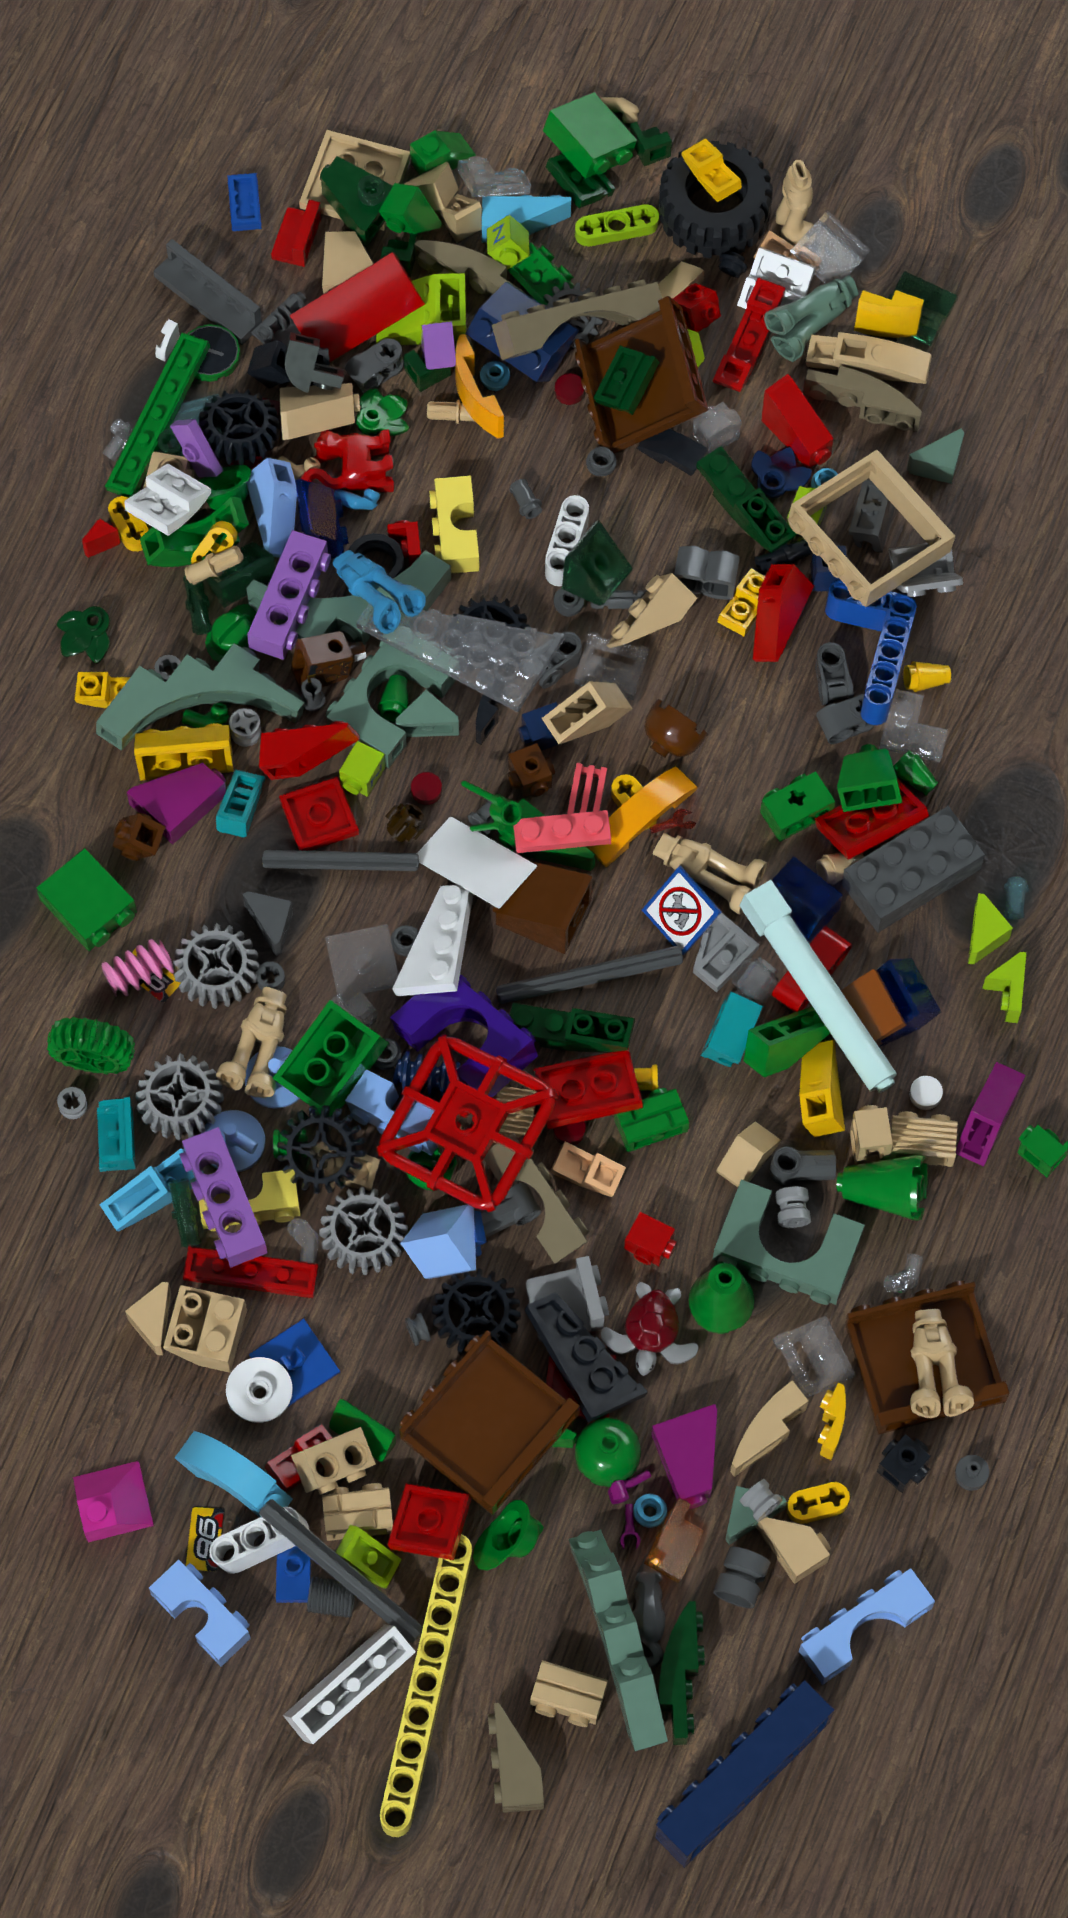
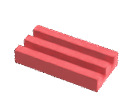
[567,763,607,814]

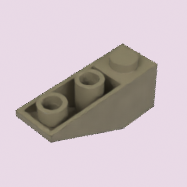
[488,1703,544,1813]

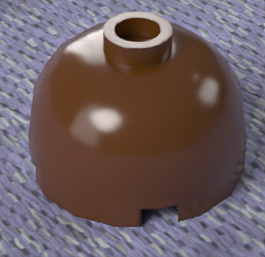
[644,699,708,758]

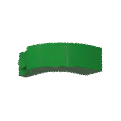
[140,496,249,567]

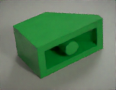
[410,130,476,175]
[379,183,442,234]

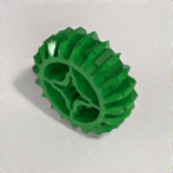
[47,1017,135,1075]

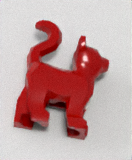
[300,429,394,492]

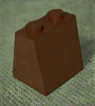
[493,861,592,954]

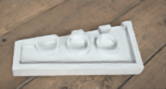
[392,884,474,996]

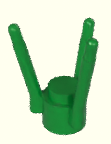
[461,780,523,832]

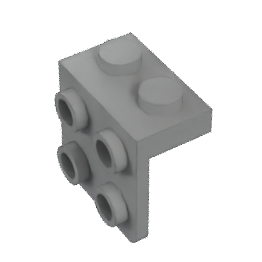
[889,543,963,597]
[526,1256,609,1342]

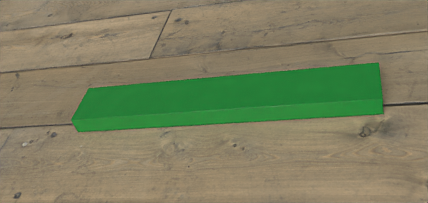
[105,333,210,498]

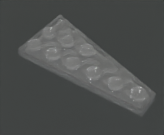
[356,603,565,712]

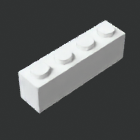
[283,1624,415,1744]

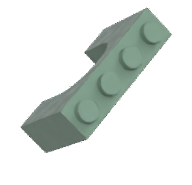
[326,625,460,769]
[713,1179,865,1305]

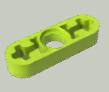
[575,204,659,247]

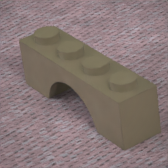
[484,1132,590,1264]

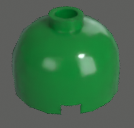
[575,1418,641,1487]

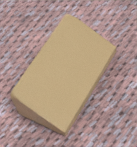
[658,261,705,299]

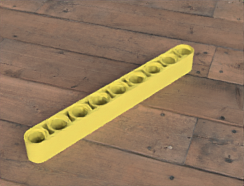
[380,1534,472,1837]

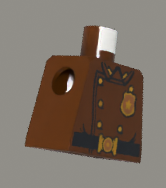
[291,631,366,695]

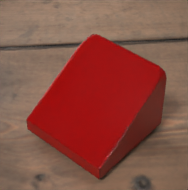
[82,519,121,558]

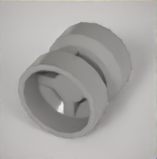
[776,1186,811,1228]

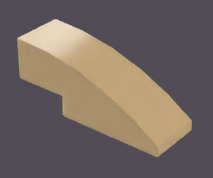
[730,1380,808,1477]

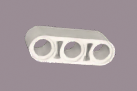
[545,495,589,586]
[209,1507,309,1574]

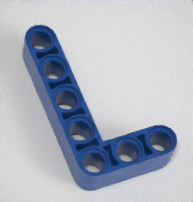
[825,580,917,725]

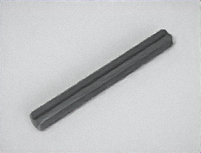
[262,850,419,871]

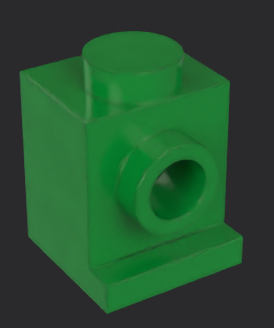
[1017,1125,1068,1178]

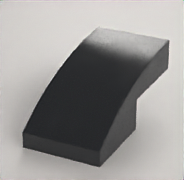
[636,429,708,476]
[476,673,506,745]

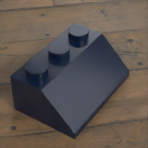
[465,282,579,382]

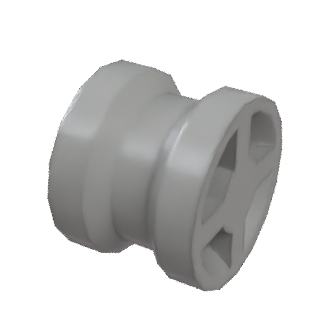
[229,708,262,747]
[740,1479,783,1522]

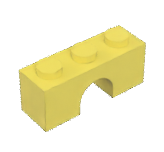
[429,476,479,573]
[199,1170,301,1231]

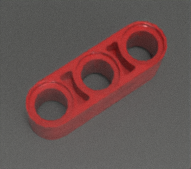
[772,926,852,1012]

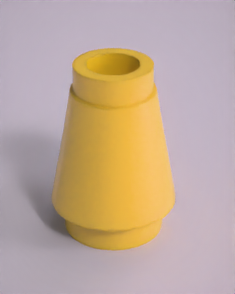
[903,661,951,692]

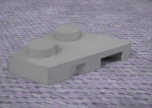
[693,913,760,993]

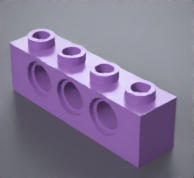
[247,530,331,660]
[179,1127,267,1268]

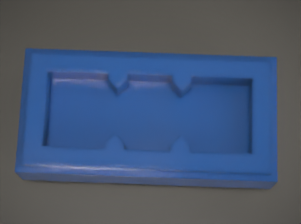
[227,173,262,231]
[276,1546,311,1603]

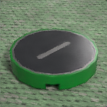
[188,324,240,382]

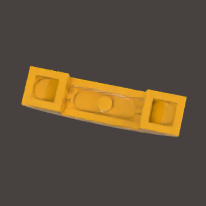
[455,334,504,438]
[586,766,698,867]

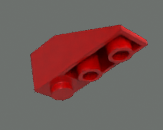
[752,564,814,662]
[259,721,360,780]

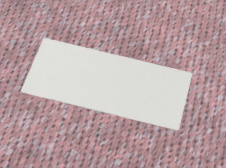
[417,817,537,909]

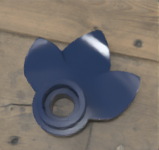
[751,447,812,498]

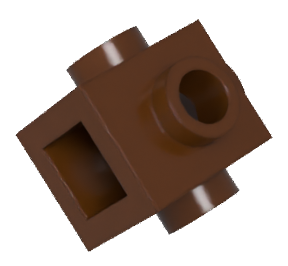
[507,743,555,799]
[113,813,166,861]

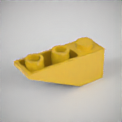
[799,1040,845,1137]

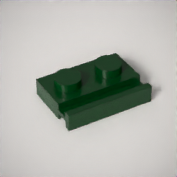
[545,154,615,208]
[593,346,660,415]

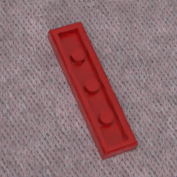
[183,1246,319,1298]

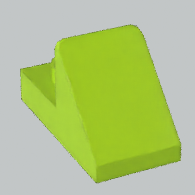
[982,952,1027,1023]
[336,1525,402,1589]

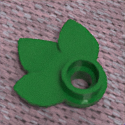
[356,388,409,436]

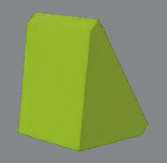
[968,893,1013,964]

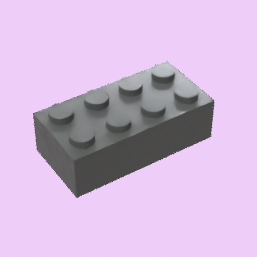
[842,806,985,933]

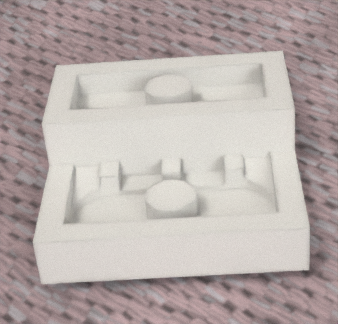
[737,247,816,309]
[124,464,211,536]

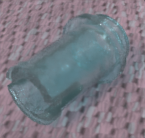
[1004,877,1029,919]

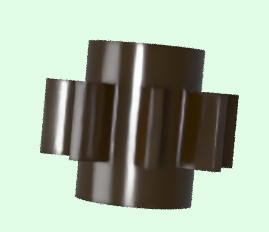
[385,803,425,842]

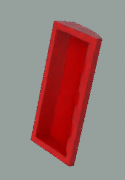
[290,252,425,362]

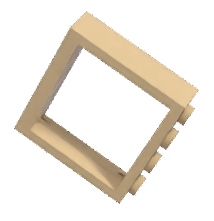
[788,450,955,608]

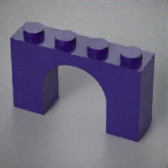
[390,974,538,1097]

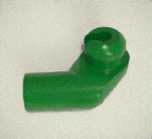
[182,703,229,728]

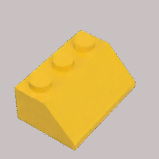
[134,723,234,781]

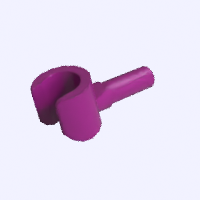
[608,1470,651,1505]
[620,1504,641,1549]

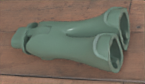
[764,275,859,362]

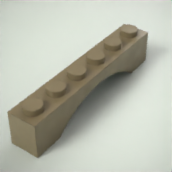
[492,279,662,361]

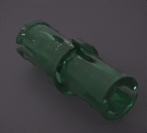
[183,576,212,635]
[168,1178,202,1247]

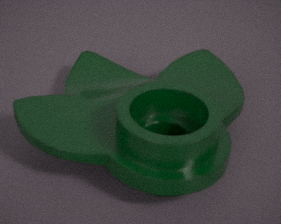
[56,606,110,664]

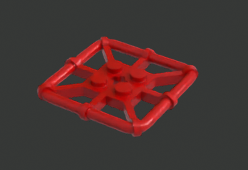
[377,1034,558,1213]

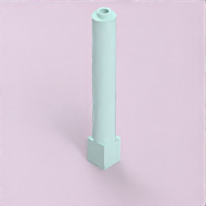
[739,880,897,1093]

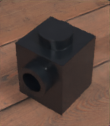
[247,340,290,388]

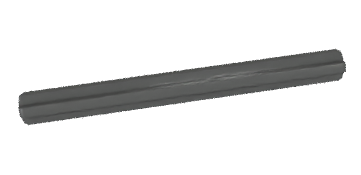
[496,946,683,1004]
[259,1499,423,1643]

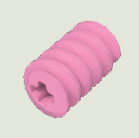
[101,939,175,997]

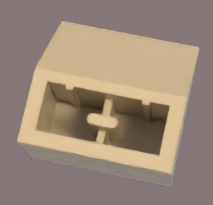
[163,1285,247,1373]

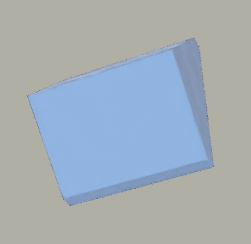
[400,1204,476,1279]

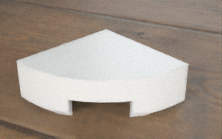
[155,319,180,362]

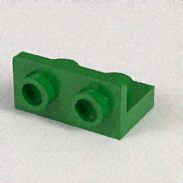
[508,242,574,305]

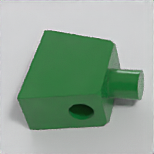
[837,744,902,812]

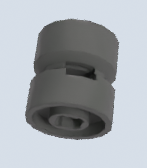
[713,1547,770,1609]

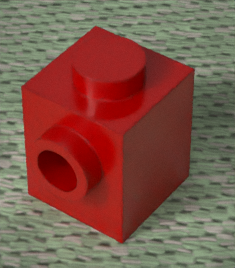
[624,1212,678,1266]

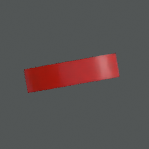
[713,278,786,392]

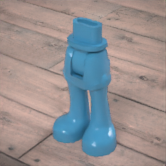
[332,550,426,634]

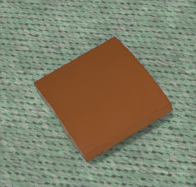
[841,969,907,1046]

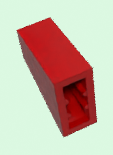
[761,374,834,469]

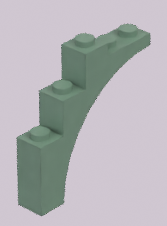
[246,550,451,648]
[96,643,304,751]
[569,1530,668,1751]

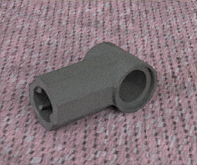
[769,1146,836,1185]
[474,1182,542,1238]

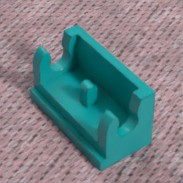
[700,991,763,1067]
[97,1097,136,1172]

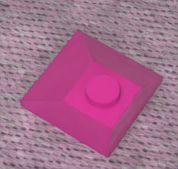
[73,1461,154,1542]

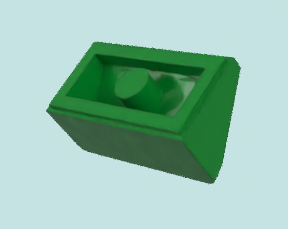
[329,1399,396,1462]

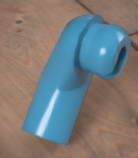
[333,488,380,510]

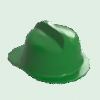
[197,464,251,510]
[205,604,257,662]
[473,1500,544,1571]

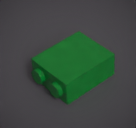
[543,92,637,179]
[36,848,137,952]

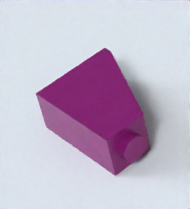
[127,763,226,845]
[956,1062,1026,1167]
[651,1404,717,1509]

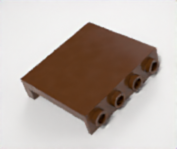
[575,296,709,454]
[845,1281,1009,1435]
[399,1330,580,1515]

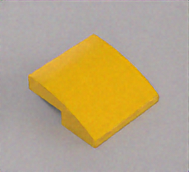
[854,290,924,338]

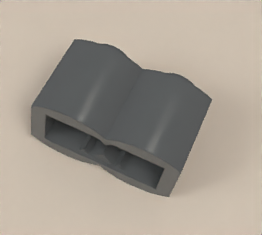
[674,545,740,600]

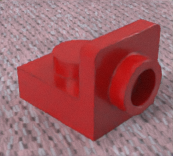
[387,520,421,567]

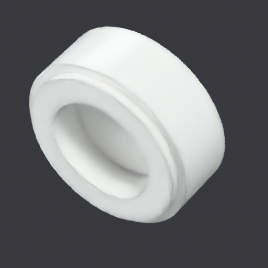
[909,1076,943,1110]

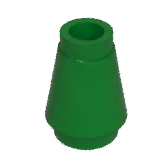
[378,675,408,723]
[893,750,939,796]

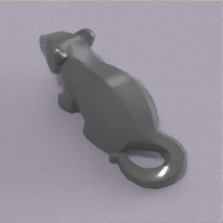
[633,1553,666,1667]

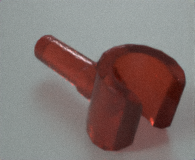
[650,809,696,834]

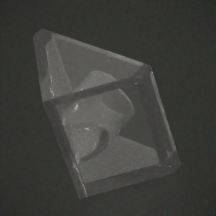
[790,209,870,284]

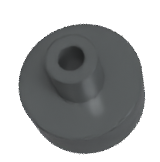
[955,1455,989,1491]

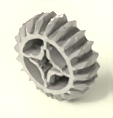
[173,923,259,1009]
[135,1053,224,1141]
[319,1186,408,1276]

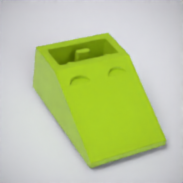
[376,273,466,345]

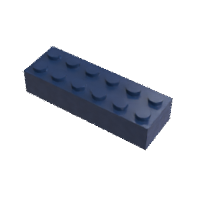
[655,1680,834,1868]

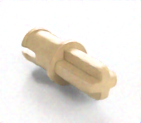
[427,400,475,424]
[185,546,244,585]

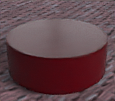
[555,373,585,405]
[411,772,442,805]
[553,1121,586,1145]

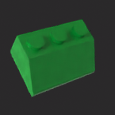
[273,1000,389,1116]

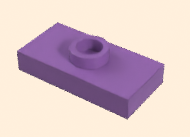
[170,419,223,477]

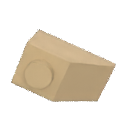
[757,1517,831,1584]

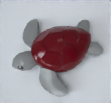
[601,1282,698,1376]

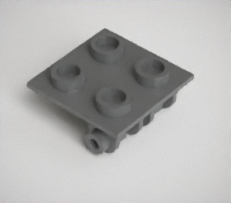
[251,292,307,346]

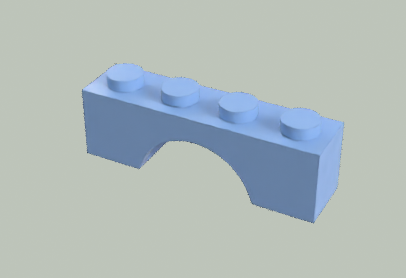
[799,1568,935,1685]

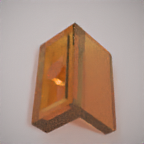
[644,1497,704,1583]

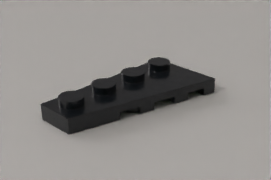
[525,1292,648,1423]

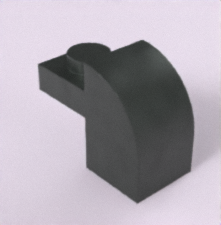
[285,332,344,393]

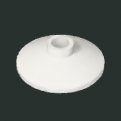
[226,1357,293,1423]

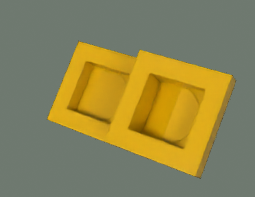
[681,138,742,202]

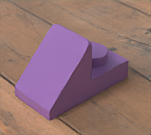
[421,321,456,370]

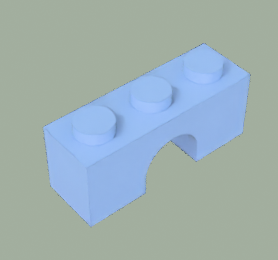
[345,1069,438,1155]
[149,1560,251,1667]

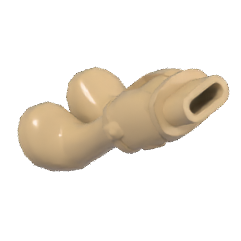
[776,160,817,247]
[653,833,767,915]
[216,987,287,1098]
[910,1309,974,1418]

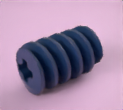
[393,1051,460,1098]

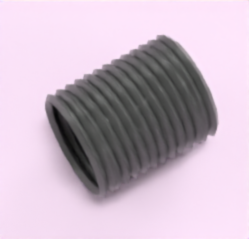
[307,1576,355,1618]

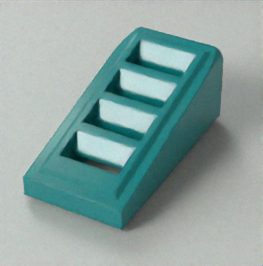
[216,769,265,837]

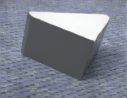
[243,891,293,957]

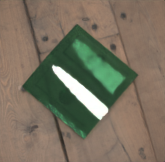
[888,271,958,346]

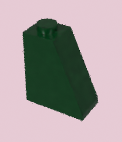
[320,156,393,247]

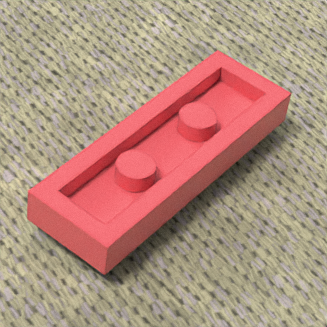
[513,810,611,853]

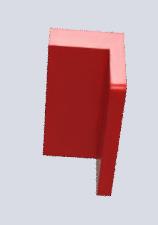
[271,199,322,267]

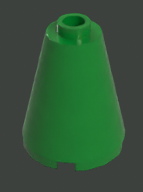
[837,1155,928,1220]
[688,1263,754,1334]

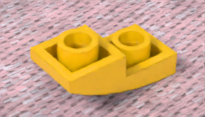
[718,568,765,637]
[75,672,130,708]
[818,1382,846,1460]

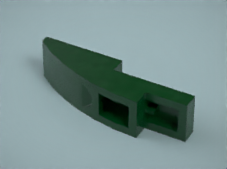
[696,446,796,553]
[510,1003,635,1052]
[658,1601,705,1745]

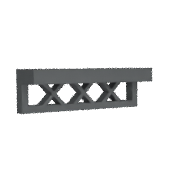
[154,239,262,345]

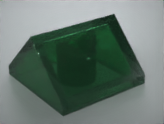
[561,520,633,606]
[205,542,276,608]

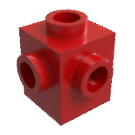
[673,283,721,332]

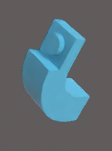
[175,1431,293,1517]

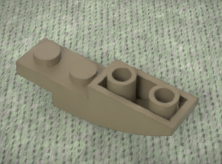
[414,240,523,297]
[803,366,922,431]

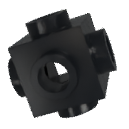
[877,1434,931,1493]

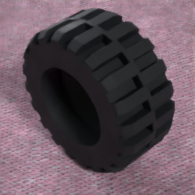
[659,141,773,258]

